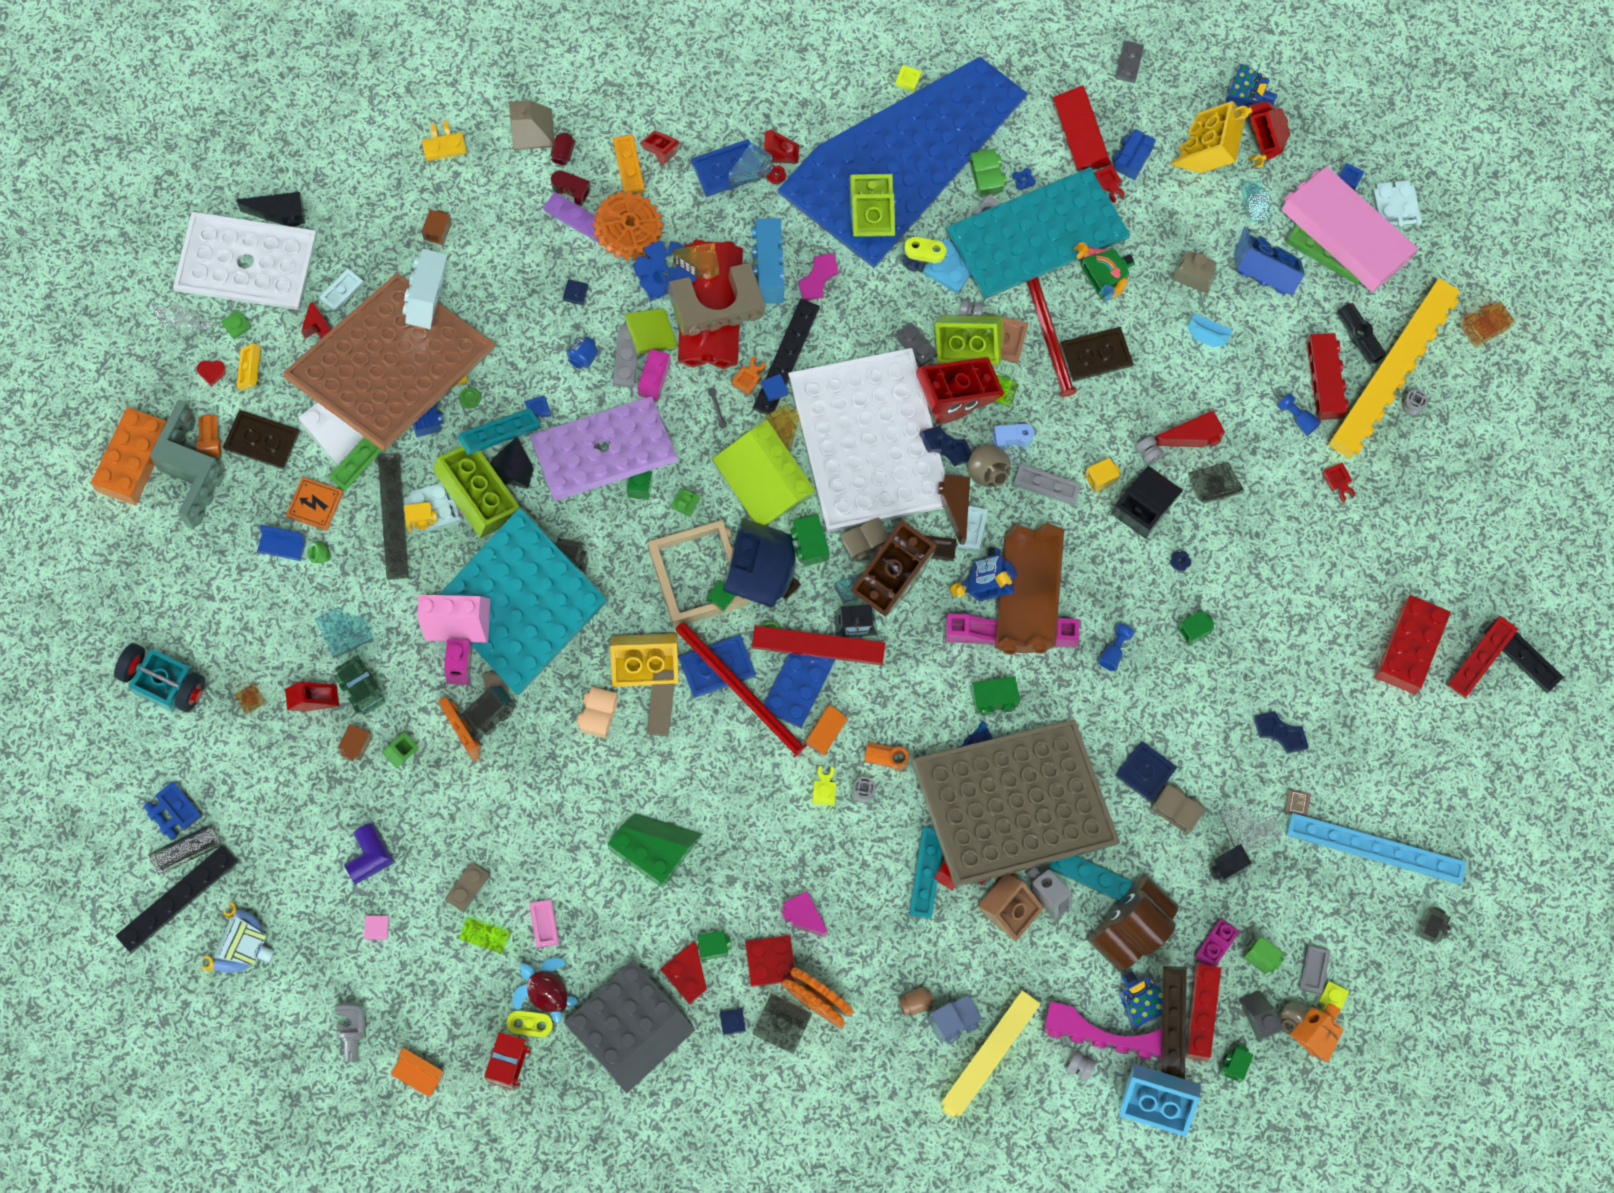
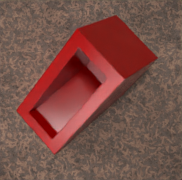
[285,681,339,712]

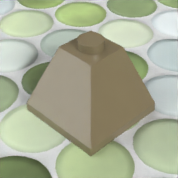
[509,100,554,150]

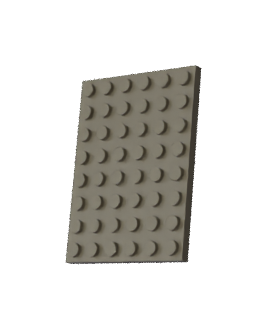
[912,719,1120,888]

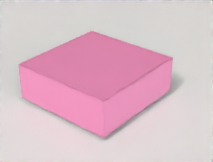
[364,916,389,940]

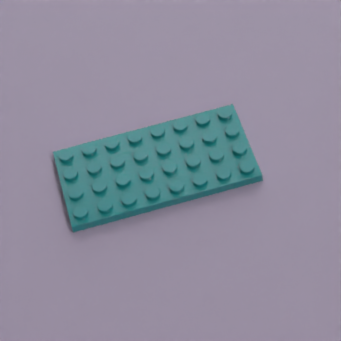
[946,167,1130,299]

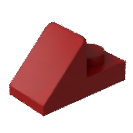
[764,129,799,164]
[640,130,679,166]
[301,302,331,339]

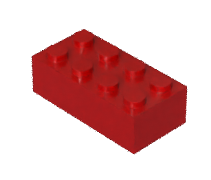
[1375,595,1451,695]

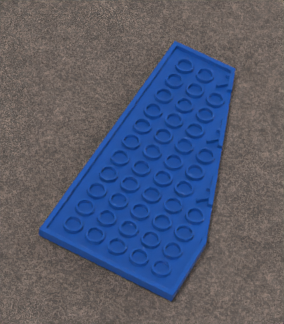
[777,57,1028,268]

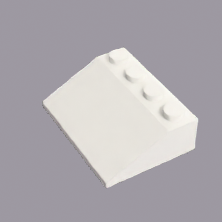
[298,402,364,465]

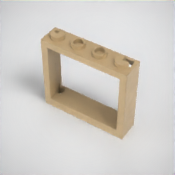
[647,520,749,628]

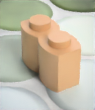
[577,687,618,739]

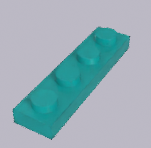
[457,408,541,455]
[909,827,942,920]
[1048,856,1135,901]

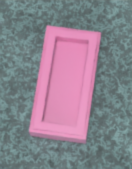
[529,899,559,948]

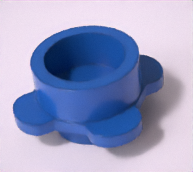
[1012,168,1036,190]

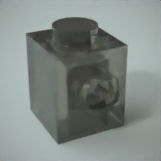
[1415,907,1451,945]

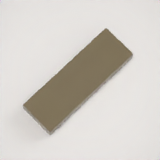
[646,670,675,737]

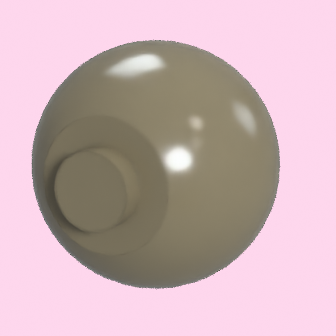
[968,444,1011,487]

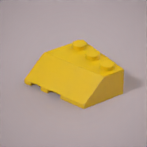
[1171,101,1245,173]

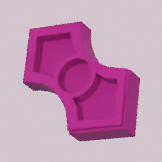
[798,253,839,301]

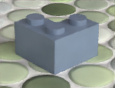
[927,995,982,1045]

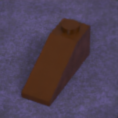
[938,475,970,545]

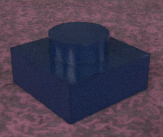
[563,279,589,305]
[720,1008,746,1036]

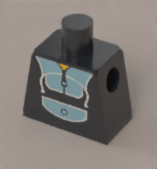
[834,605,877,637]

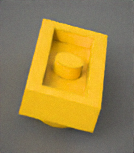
[236,343,260,390]

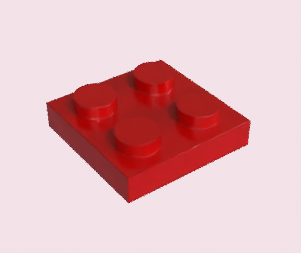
[745,935,796,987]

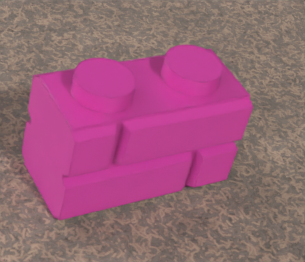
[637,349,671,401]

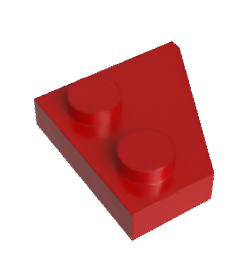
[660,941,707,1005]

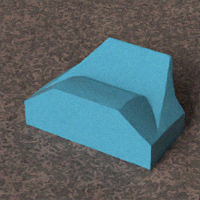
[1188,313,1233,347]

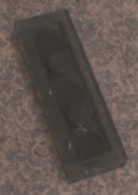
[148,824,222,875]

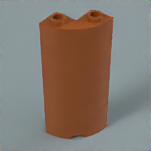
[995,523,1064,655]

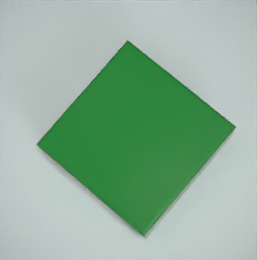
[706,581,736,612]

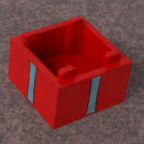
[484,1032,531,1091]

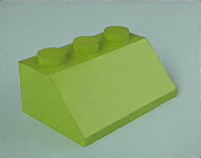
[935,315,1004,365]

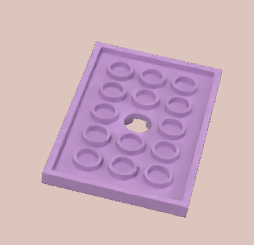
[529,397,678,501]

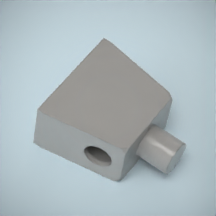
[1027,866,1073,921]

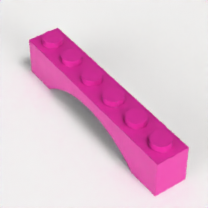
[945,614,1079,648]
[1043,1001,1162,1063]

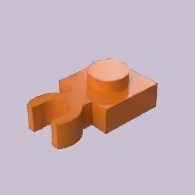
[731,356,766,396]

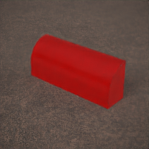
[1053,85,1111,171]

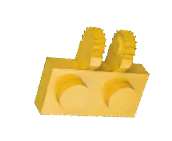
[421,120,467,162]

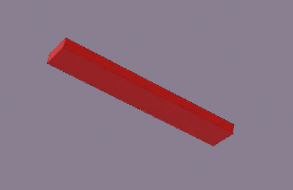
[752,626,886,666]

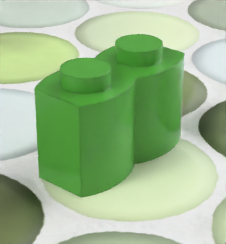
[969,149,1007,196]
[1243,936,1285,974]

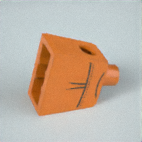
[1290,1003,1343,1063]

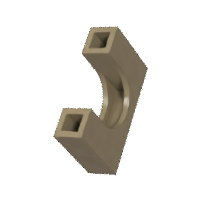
[668,263,766,336]

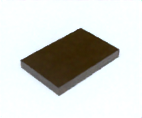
[1060,326,1134,382]
[223,410,300,470]

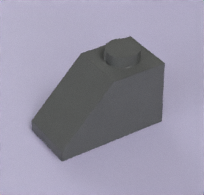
[1239,991,1284,1042]

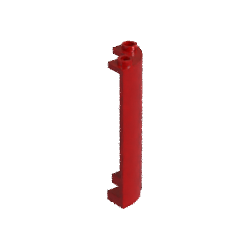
[678,240,743,369]

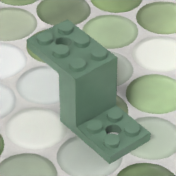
[150,399,223,530]

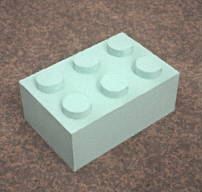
[403,249,447,329]

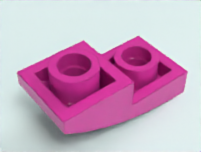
[1195,918,1239,967]

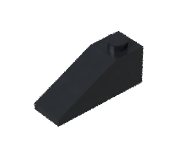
[237,192,305,227]

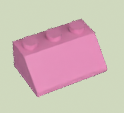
[417,595,490,643]

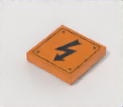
[286,477,343,531]

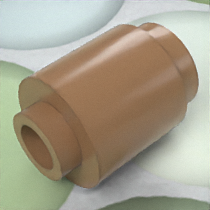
[898,987,934,1016]

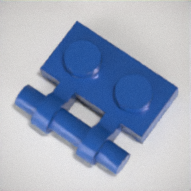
[143,781,202,841]

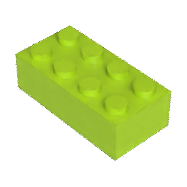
[433,446,520,538]

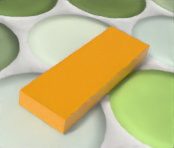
[613,134,645,194]

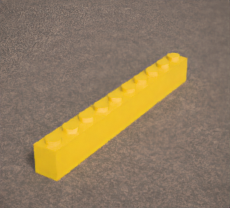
[1328,278,1460,459]

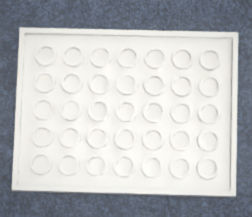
[788,348,945,533]

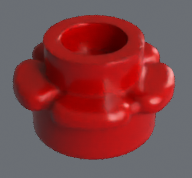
[766,165,786,184]

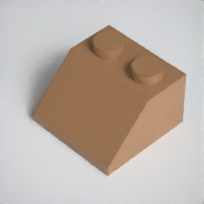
[978,874,1044,942]

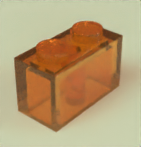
[1461,301,1515,348]

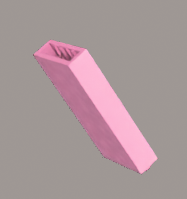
[1281,166,1419,293]

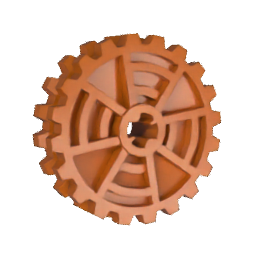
[592,191,663,260]
[781,967,854,1029]

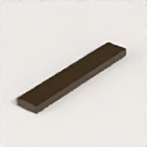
[1162,966,1187,1079]

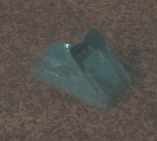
[1239,180,1270,223]

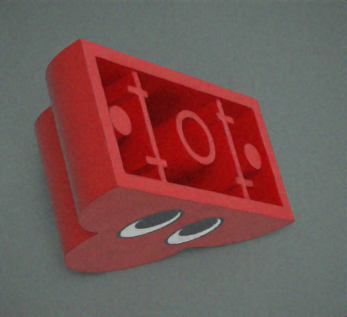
[916,357,1004,424]

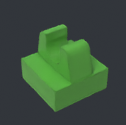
[671,488,700,517]

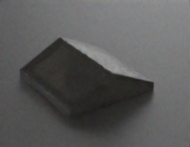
[1188,462,1244,504]
[753,993,813,1054]

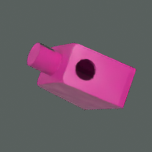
[444,639,473,685]

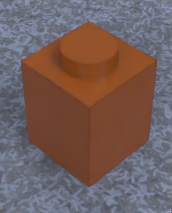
[421,209,452,245]
[338,724,372,762]

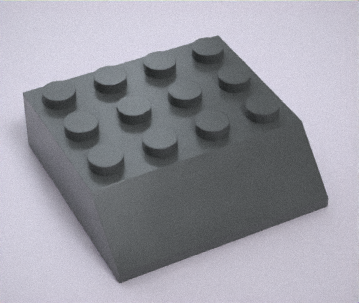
[564,960,695,1094]

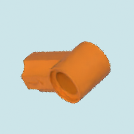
[196,414,222,458]
[864,742,909,771]

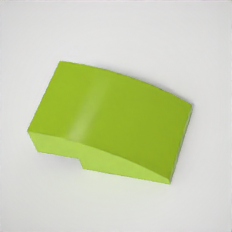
[849,174,895,237]

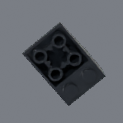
[1111,465,1183,539]

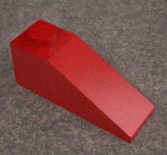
[1155,411,1225,448]

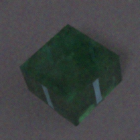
[334,655,386,716]

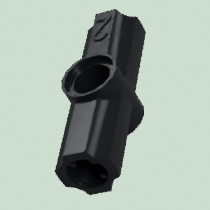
[1337,303,1386,364]

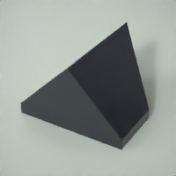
[490,437,534,489]

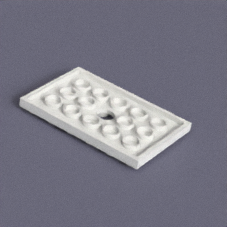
[173,212,317,310]

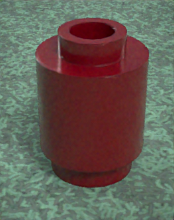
[550,133,576,166]

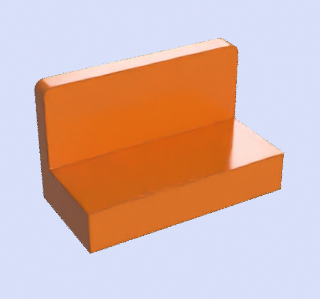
[391,1048,445,1097]

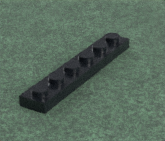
[753,298,820,417]
[115,845,238,954]

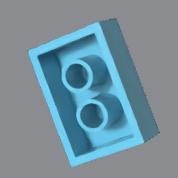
[1119,1064,1201,1137]

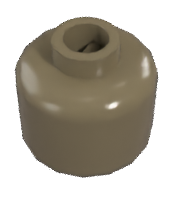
[1278,1001,1309,1035]

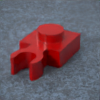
[1094,165,1125,203]
[1322,462,1355,503]

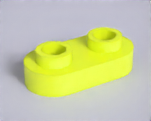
[904,237,947,263]
[506,1011,553,1038]

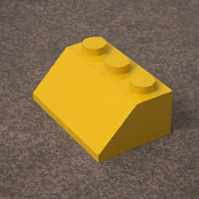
[610,633,679,687]

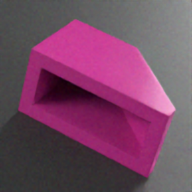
[781,891,828,937]

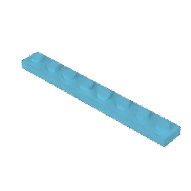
[1286,813,1466,885]

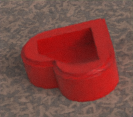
[197,360,226,387]

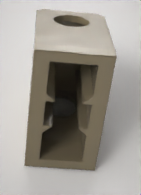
[1171,251,1216,294]

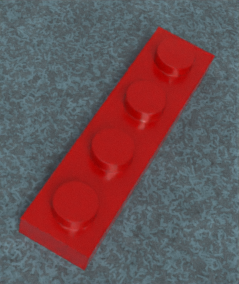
[1447,616,1518,699]

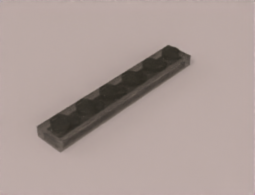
[378,453,409,580]

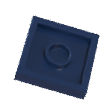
[1115,741,1177,803]

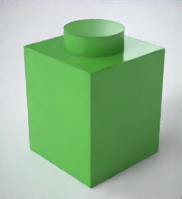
[382,732,419,768]

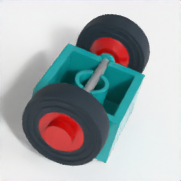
[114,643,205,713]

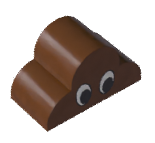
[850,520,938,617]
[1087,873,1179,971]

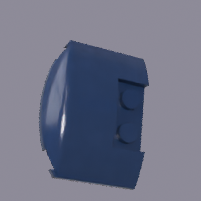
[723,518,796,608]

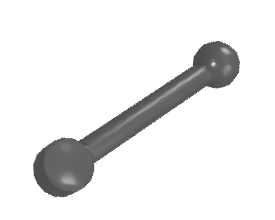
[708,388,727,428]

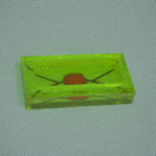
[459,918,510,954]

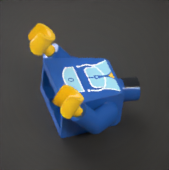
[949,548,1018,601]

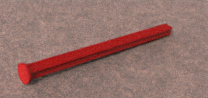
[1027,277,1077,397]
[675,622,807,758]

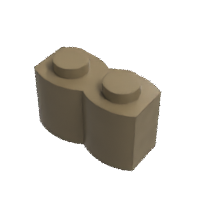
[840,518,889,563]
[1151,785,1205,834]

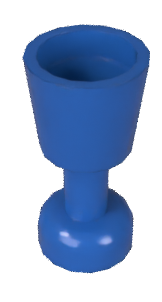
[1277,393,1322,436]
[1097,623,1135,671]

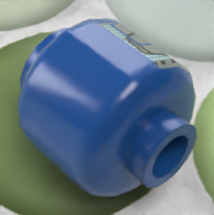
[567,336,598,369]

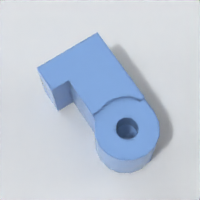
[992,424,1034,450]

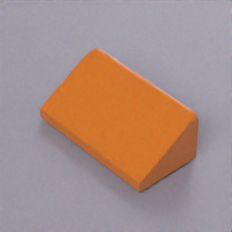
[806,705,848,756]

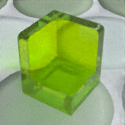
[995,375,1019,408]

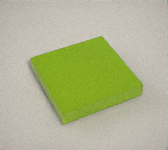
[624,308,678,354]

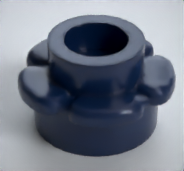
[1170,551,1191,571]

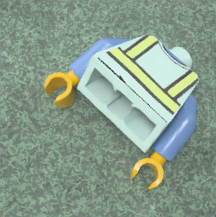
[201,903,274,973]

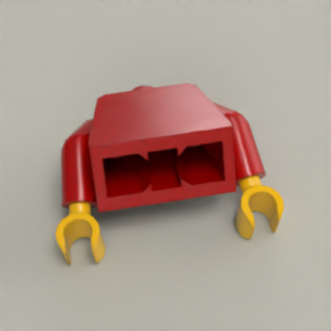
[1233,102,1290,168]

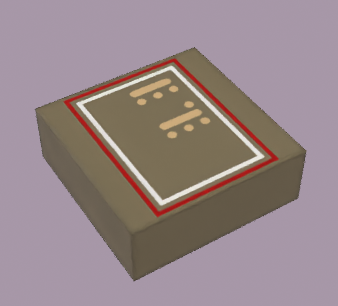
[1284,790,1311,817]

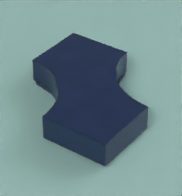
[919,426,972,467]
[1253,711,1309,754]

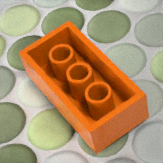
[90,407,167,506]

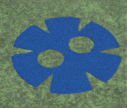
[635,241,698,297]

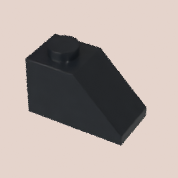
[1209,844,1252,884]

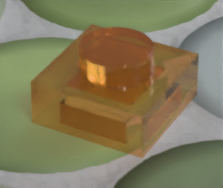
[234,684,265,715]

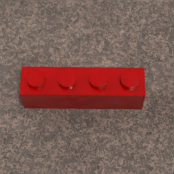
[1306,333,1349,420]
[1185,964,1221,1062]

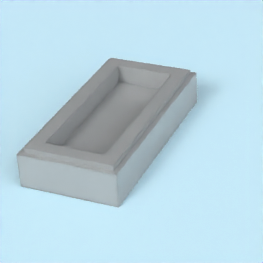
[1299,945,1331,995]

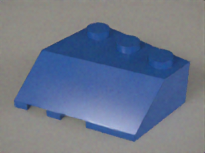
[1234,226,1305,296]

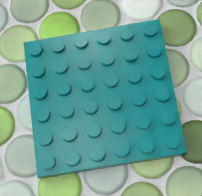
[439,507,609,695]

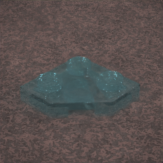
[314,609,374,659]

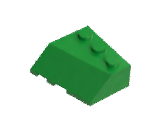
[607,813,703,888]

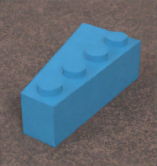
[752,218,784,304]

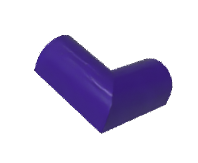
[344,823,395,885]

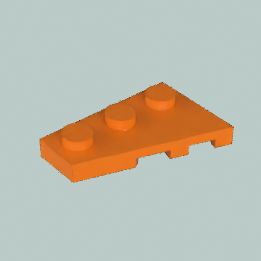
[438,696,481,761]

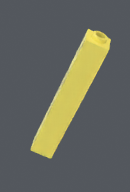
[941,990,1041,1118]

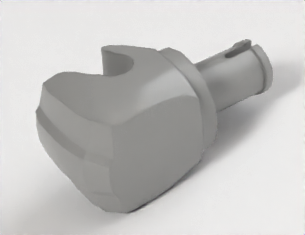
[334,1002,365,1063]

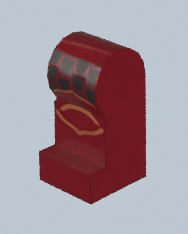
[550,170,591,206]

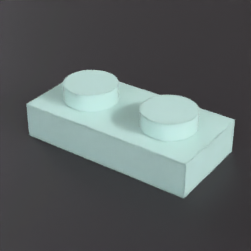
[319,268,364,313]
[957,506,988,552]

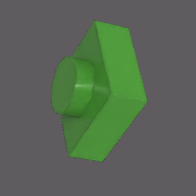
[221,310,251,340]

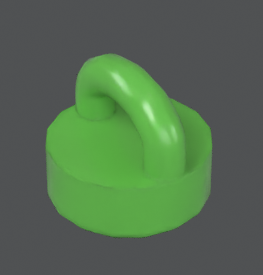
[308,542,331,563]

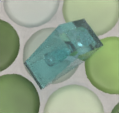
[728,143,773,185]

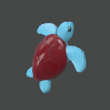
[513,958,578,1023]

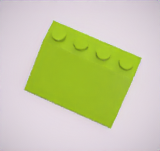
[712,420,815,526]

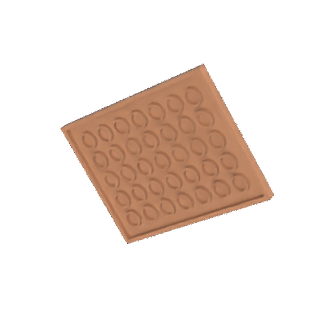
[283,273,495,451]

